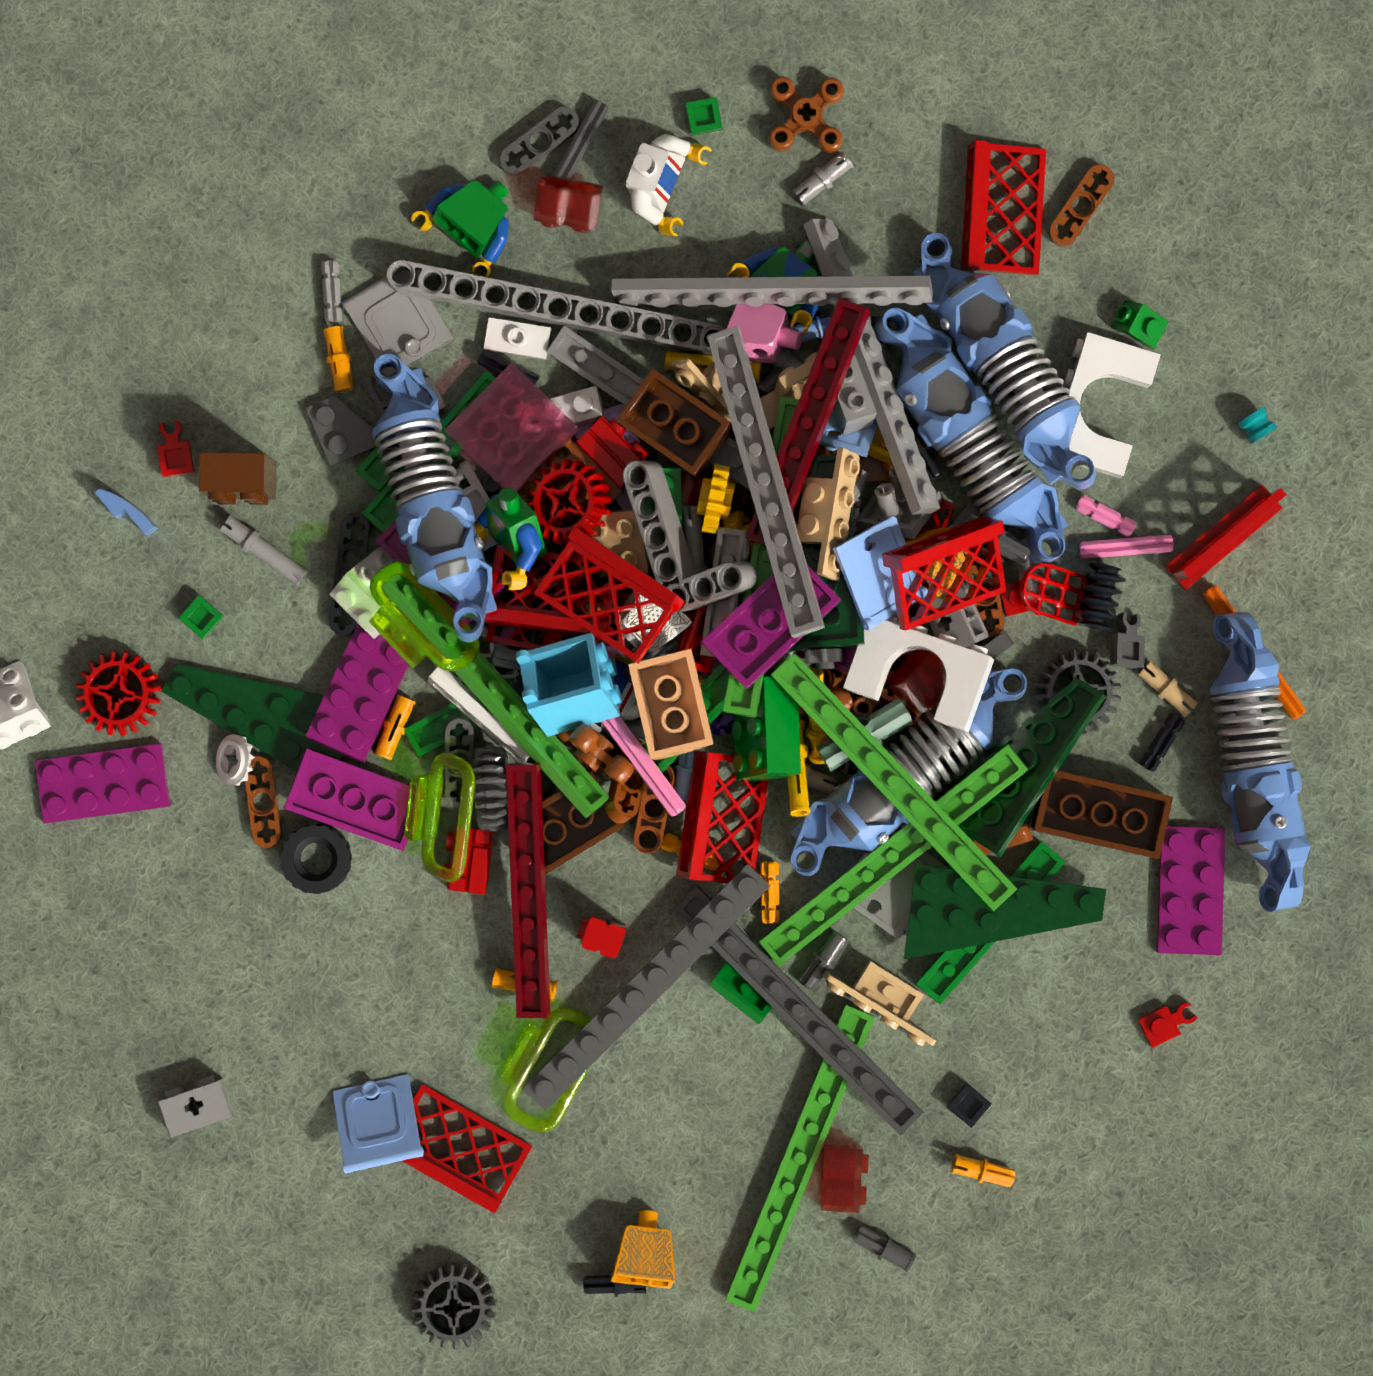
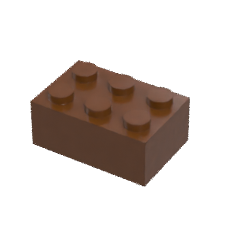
[616,368,733,479]
[199,453,276,505]
[542,771,626,875]

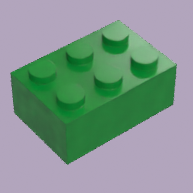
[732,677,801,781]

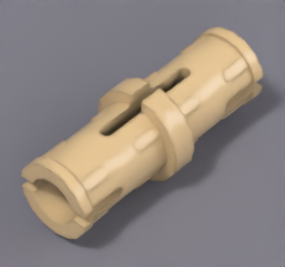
[1137,660,1198,718]

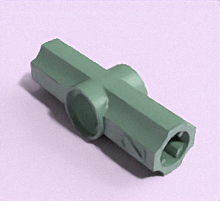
[816,698,913,772]

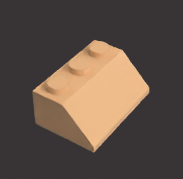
[628,649,714,760]

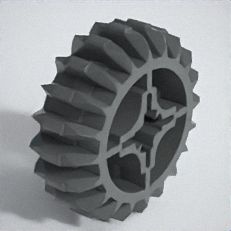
[1035,649,1121,734]
[473,745,509,832]
[411,1262,497,1350]

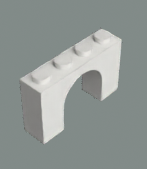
[1063,332,1161,478]
[843,616,994,732]

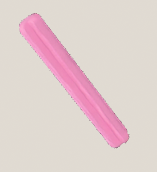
[601,716,686,817]

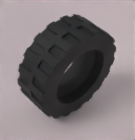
[280,824,352,894]

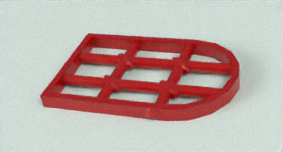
[1019,563,1088,626]

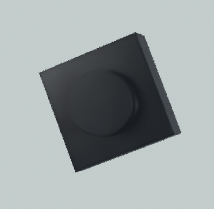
[946,1082,992,1128]

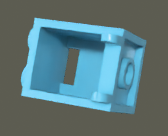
[516,633,623,737]

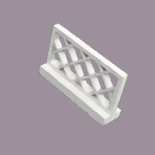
[428,625,530,763]

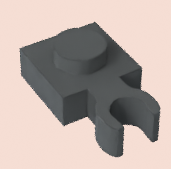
[1110,612,1145,670]
[804,648,844,670]

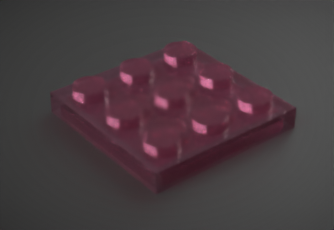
[445,363,579,492]

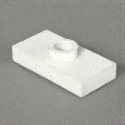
[484,317,551,360]

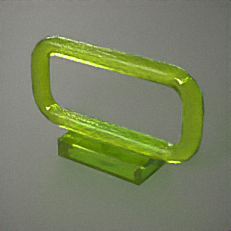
[369,562,480,671]
[404,753,475,882]
[498,1007,592,1133]

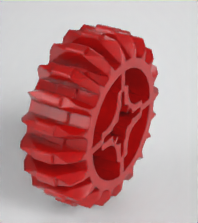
[527,459,612,545]
[75,650,162,736]

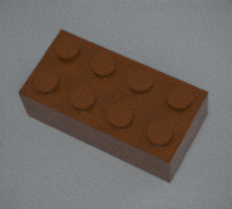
[1030,771,1173,859]

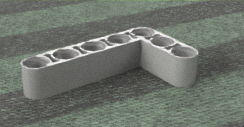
[623,460,757,613]

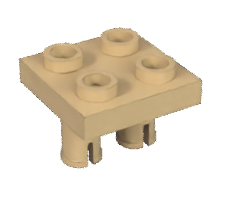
[587,509,653,577]

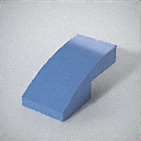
[95,488,159,536]

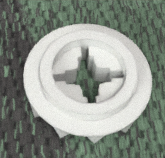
[216,734,255,785]

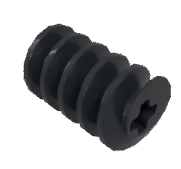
[1074,561,1126,631]

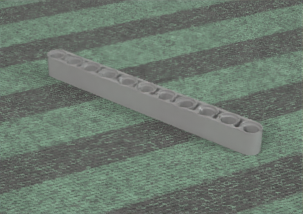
[387,260,724,355]

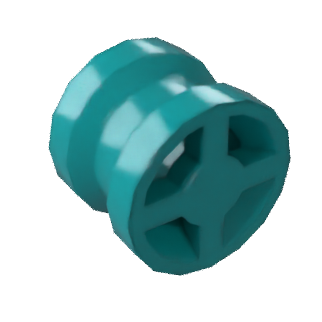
[1237,406,1277,445]

